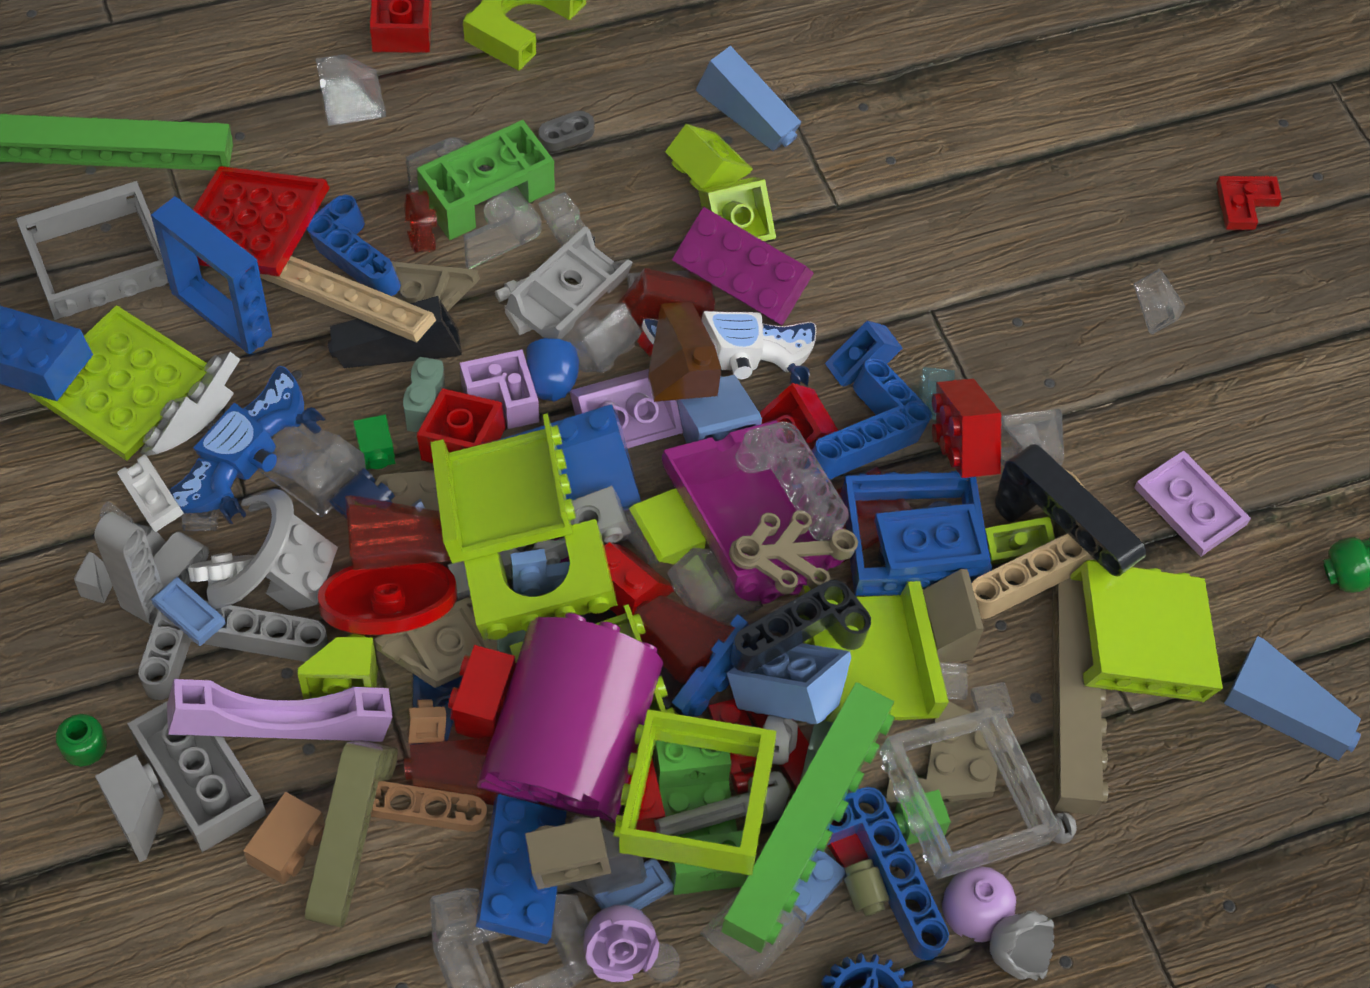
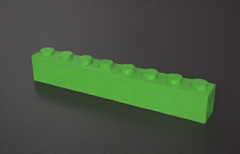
[0,114,233,171]
[721,682,895,953]

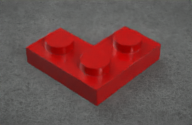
[1216,176,1282,230]

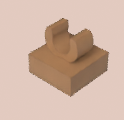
[407,699,446,744]

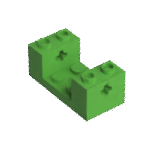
[417,120,555,241]
[653,740,747,895]

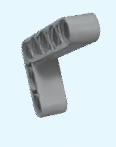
[94,512,209,625]
[138,601,328,700]

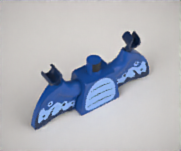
[169,366,325,525]

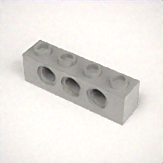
[499,486,631,580]

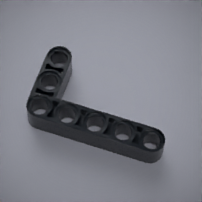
[995,444,1146,577]

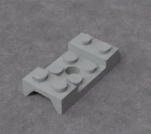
[506,226,633,339]

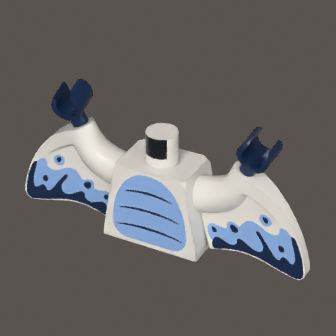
[642,311,816,386]

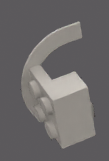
[206,489,338,611]

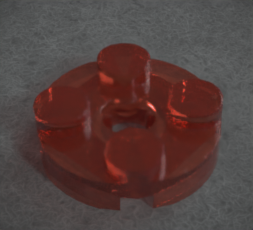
[404,190,437,253]

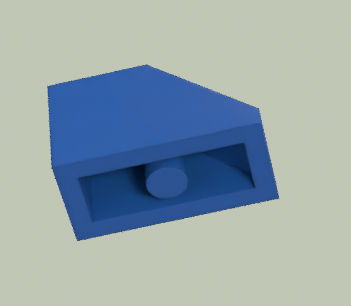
[825,320,903,387]

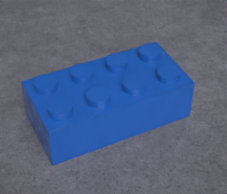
[0,306,93,401]

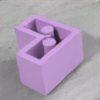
[460,349,539,429]

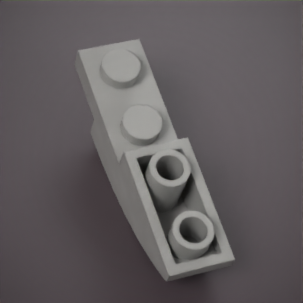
[140,352,241,456]

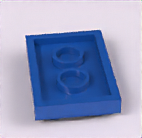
[874,503,990,577]

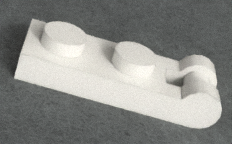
[117,454,184,532]

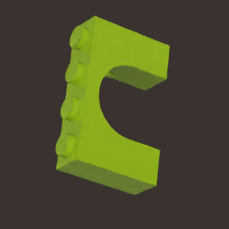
[463,0,586,71]
[464,519,618,640]

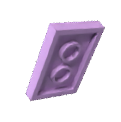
[1134,450,1251,557]

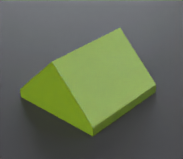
[629,488,706,568]

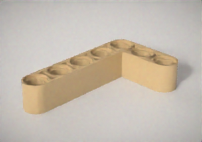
[972,470,1094,619]

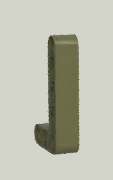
[305,740,398,928]

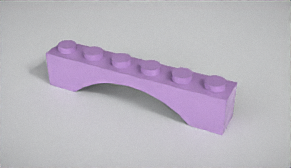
[167,679,392,742]

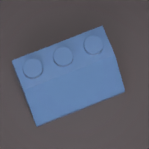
[727,643,851,724]

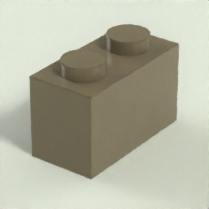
[525,817,611,890]

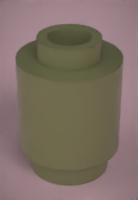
[844,859,890,917]

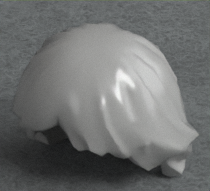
[990,910,1055,980]

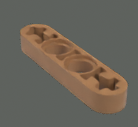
[371,781,487,832]

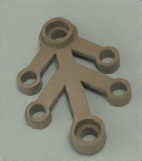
[729,511,858,594]

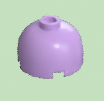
[942,866,1016,943]
[583,905,659,982]

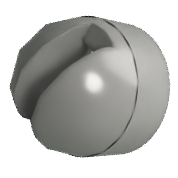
[1047,813,1077,844]

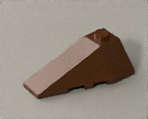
[648,301,721,402]

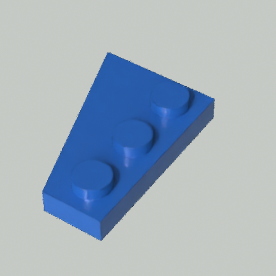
[672,614,755,717]

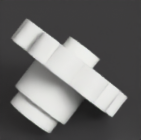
[188,553,256,601]

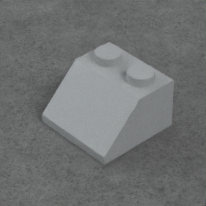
[95,755,164,862]

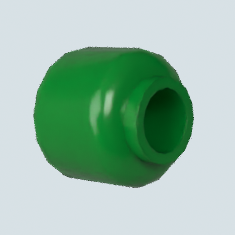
[56,714,107,767]

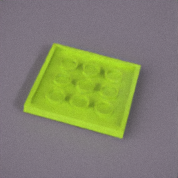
[29,305,207,461]

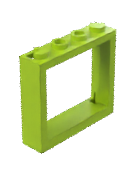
[613,710,777,876]

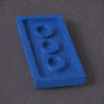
[475,794,566,944]

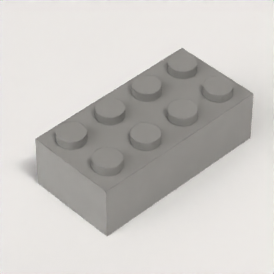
[127,701,267,852]

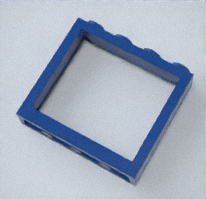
[151,196,272,355]
[841,470,992,596]

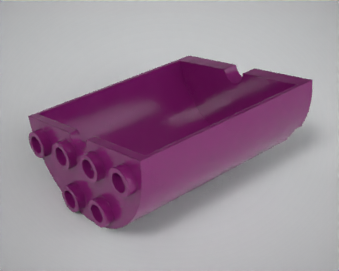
[662,420,844,604]
[477,613,663,824]

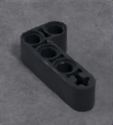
[730,580,871,672]

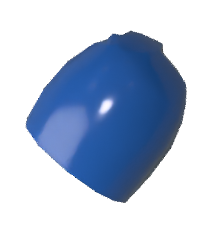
[525,338,579,402]

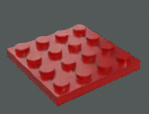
[193,166,330,277]

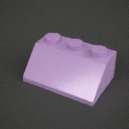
[570,369,683,448]

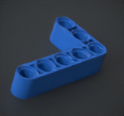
[804,358,932,482]
[828,787,949,960]

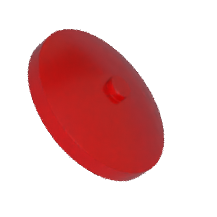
[318,557,457,635]

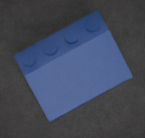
[489,404,642,511]

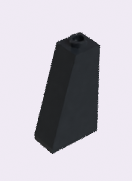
[328,296,462,368]

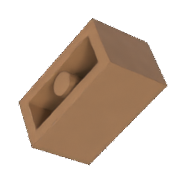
[243,792,325,885]

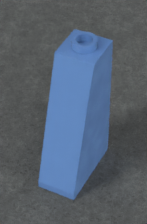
[696,46,801,151]
[1224,636,1361,761]

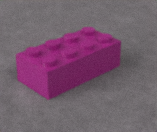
[672,206,814,326]

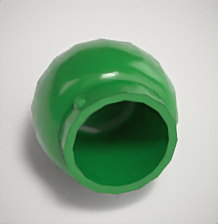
[1323,537,1370,593]

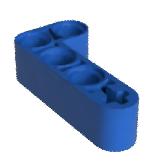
[307,195,401,296]

